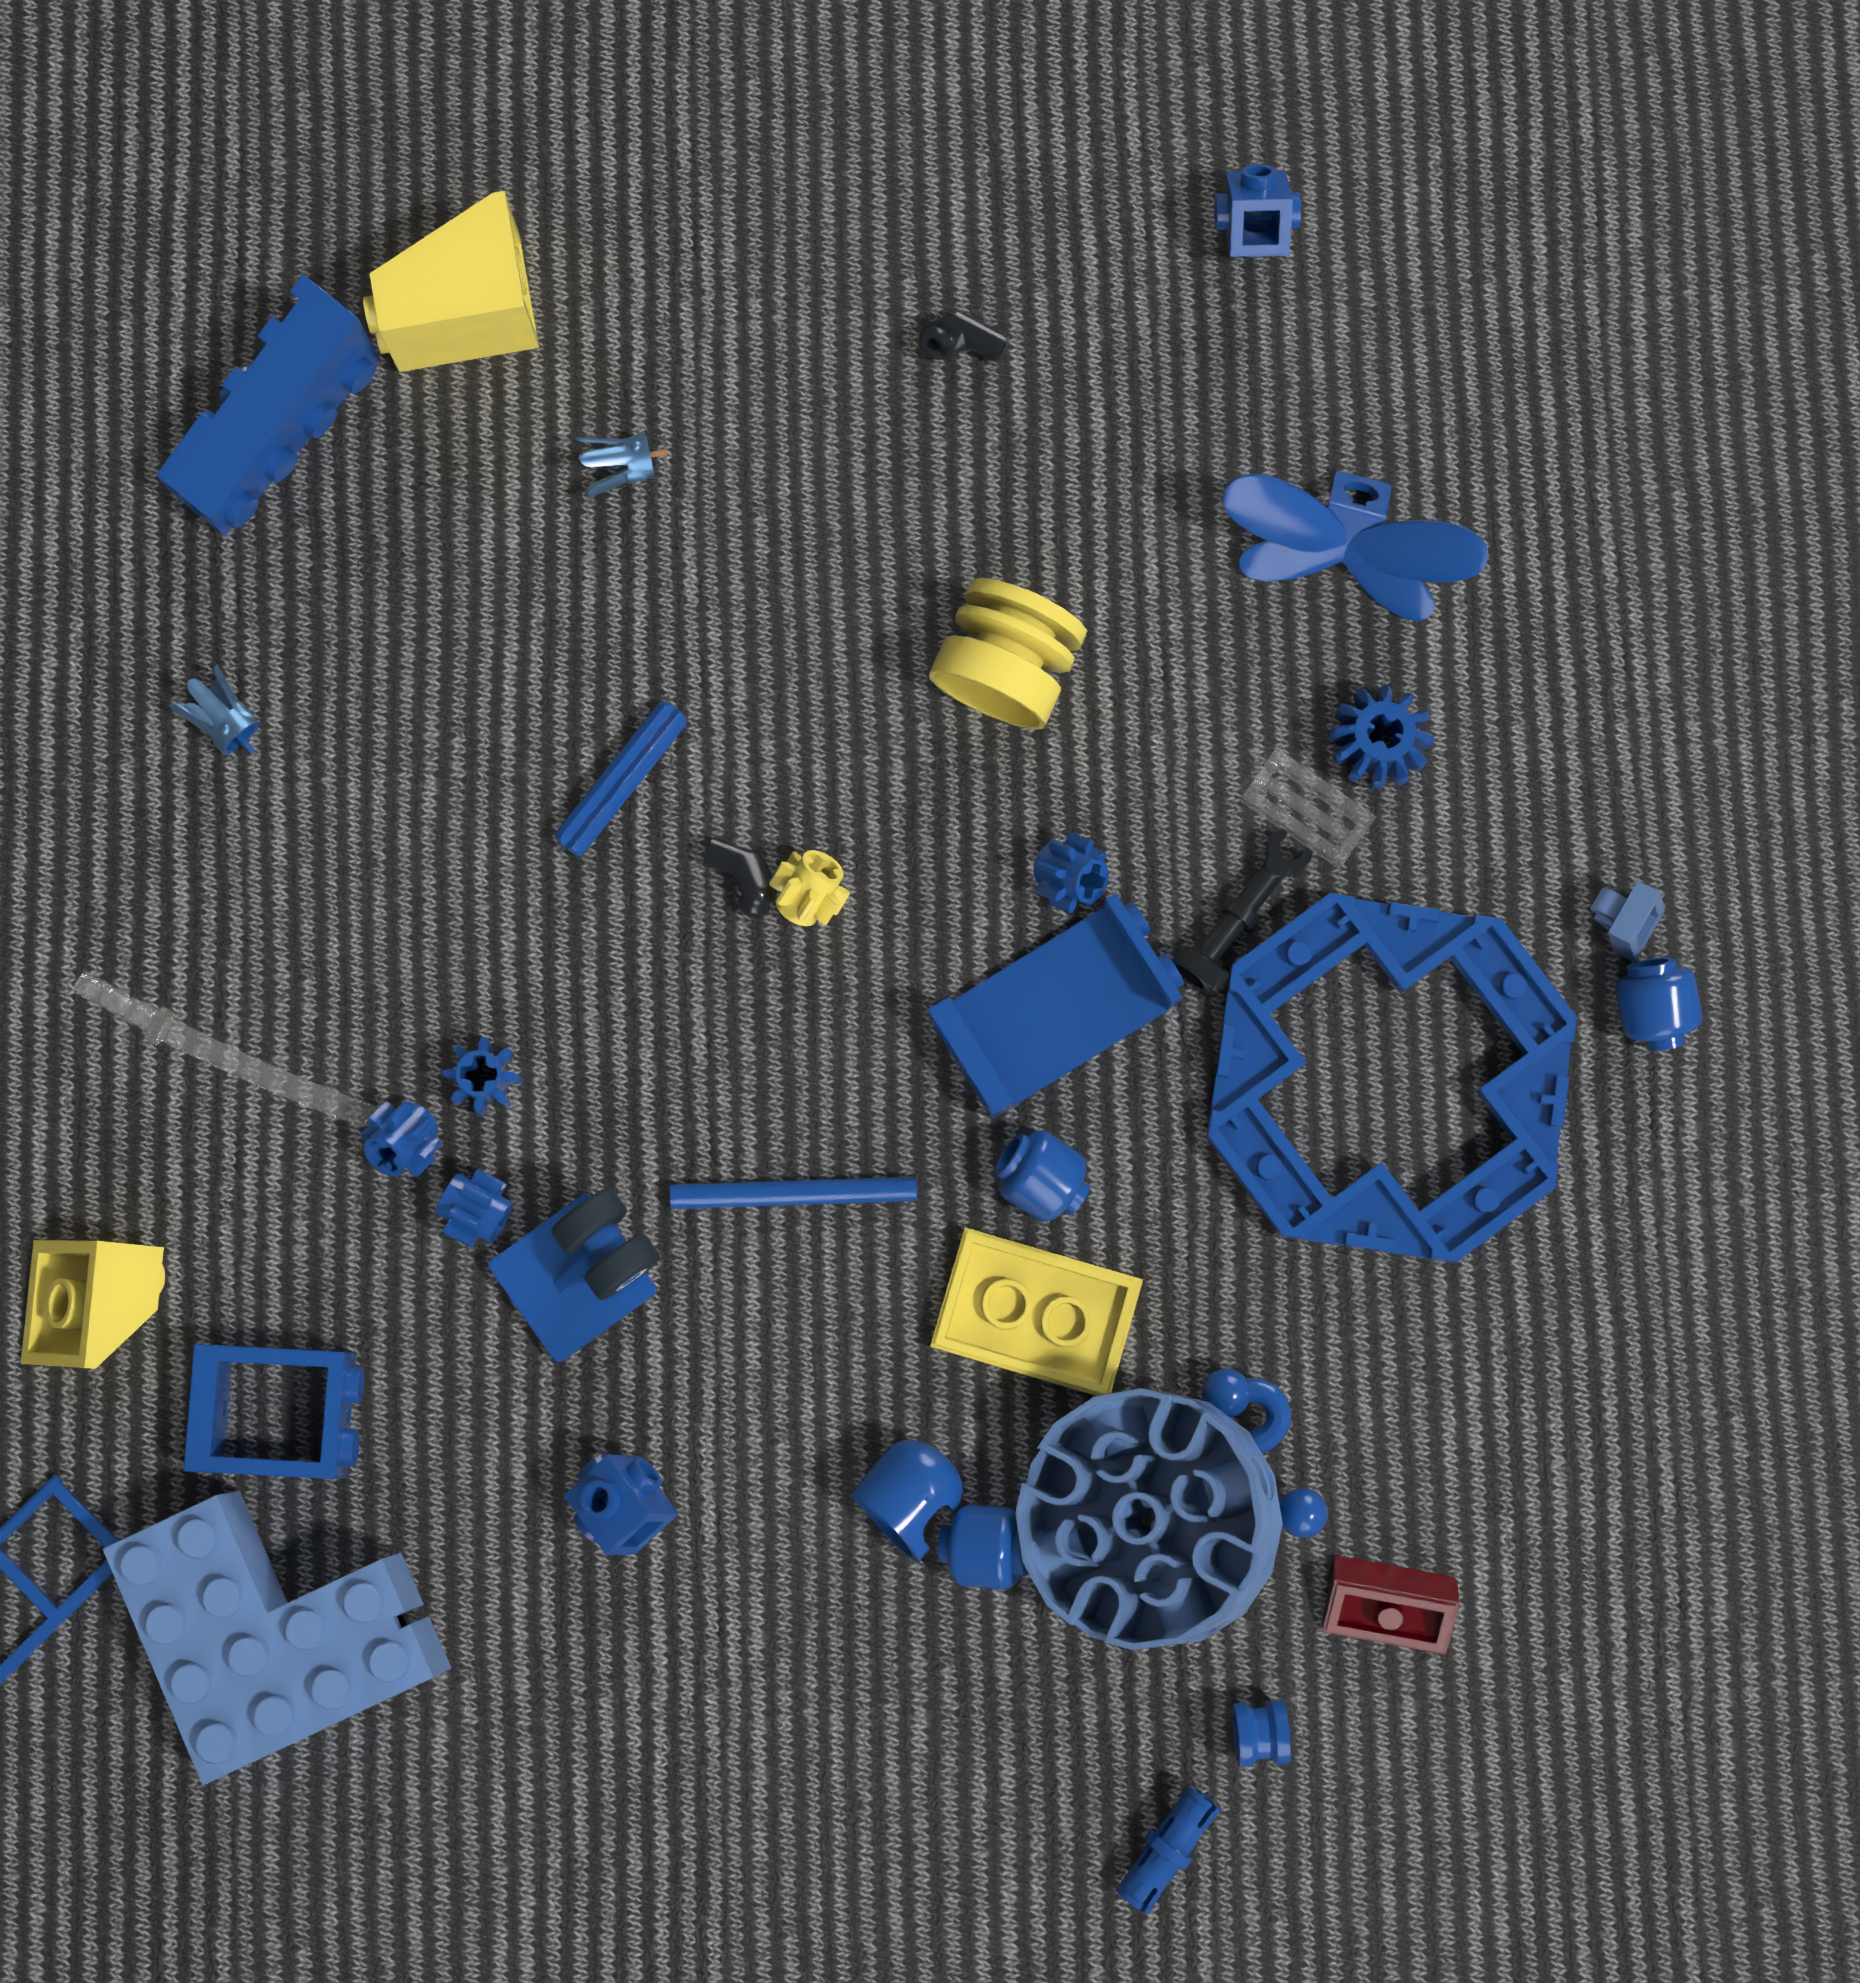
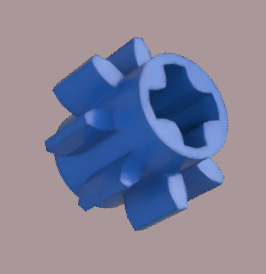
[1033,832,1109,913]
[442,1037,523,1116]
[361,1101,442,1177]
[436,1169,514,1248]

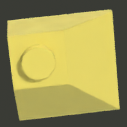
[21,1240,165,1369]

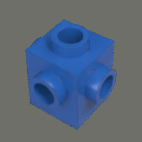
[1214,164,1301,257]
[564,1454,679,1555]

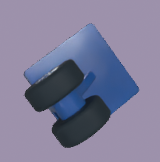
[488,1188,660,1362]

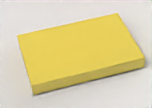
[930,1227,1143,1396]

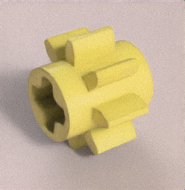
[769,850,850,926]

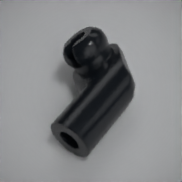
[918,312,1009,362]
[703,836,777,917]

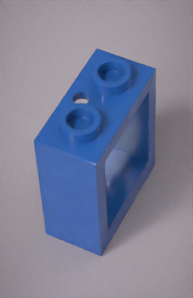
[184,1344,364,1479]

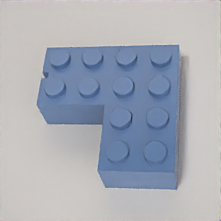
[103,1490,452,1786]

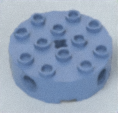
[1015,1388,1283,1650]

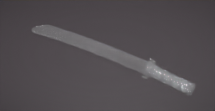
[73,971,378,1126]

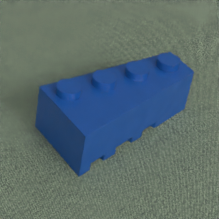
[156,274,380,537]

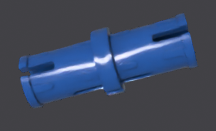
[1115,1784,1222,1914]

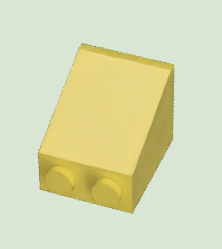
[363,191,539,372]

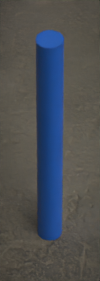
[670,1177,917,1209]

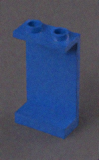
[928,893,1184,1120]

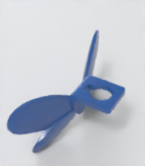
[1223,471,1488,621]

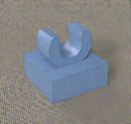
[1591,881,1665,962]

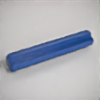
[555,701,687,856]

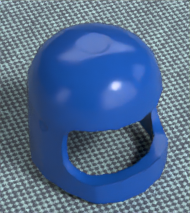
[850,1439,963,1564]

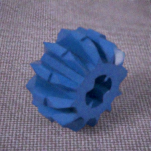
[1328,685,1434,790]

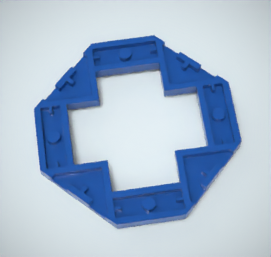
[1206,893,1577,1263]

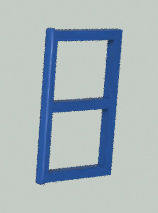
[0,1474,119,1686]

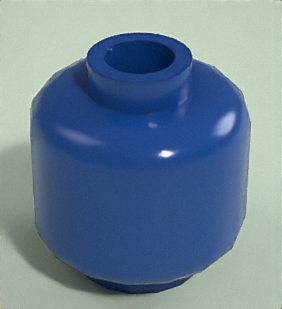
[1615,957,1703,1051]
[994,1130,1090,1222]
[938,1504,1029,1590]

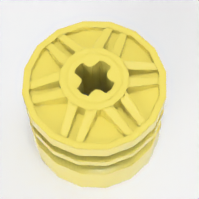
[929,578,1087,730]

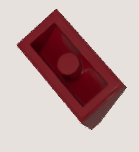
[1322,1556,1460,1655]

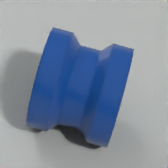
[1232,1699,1291,1768]

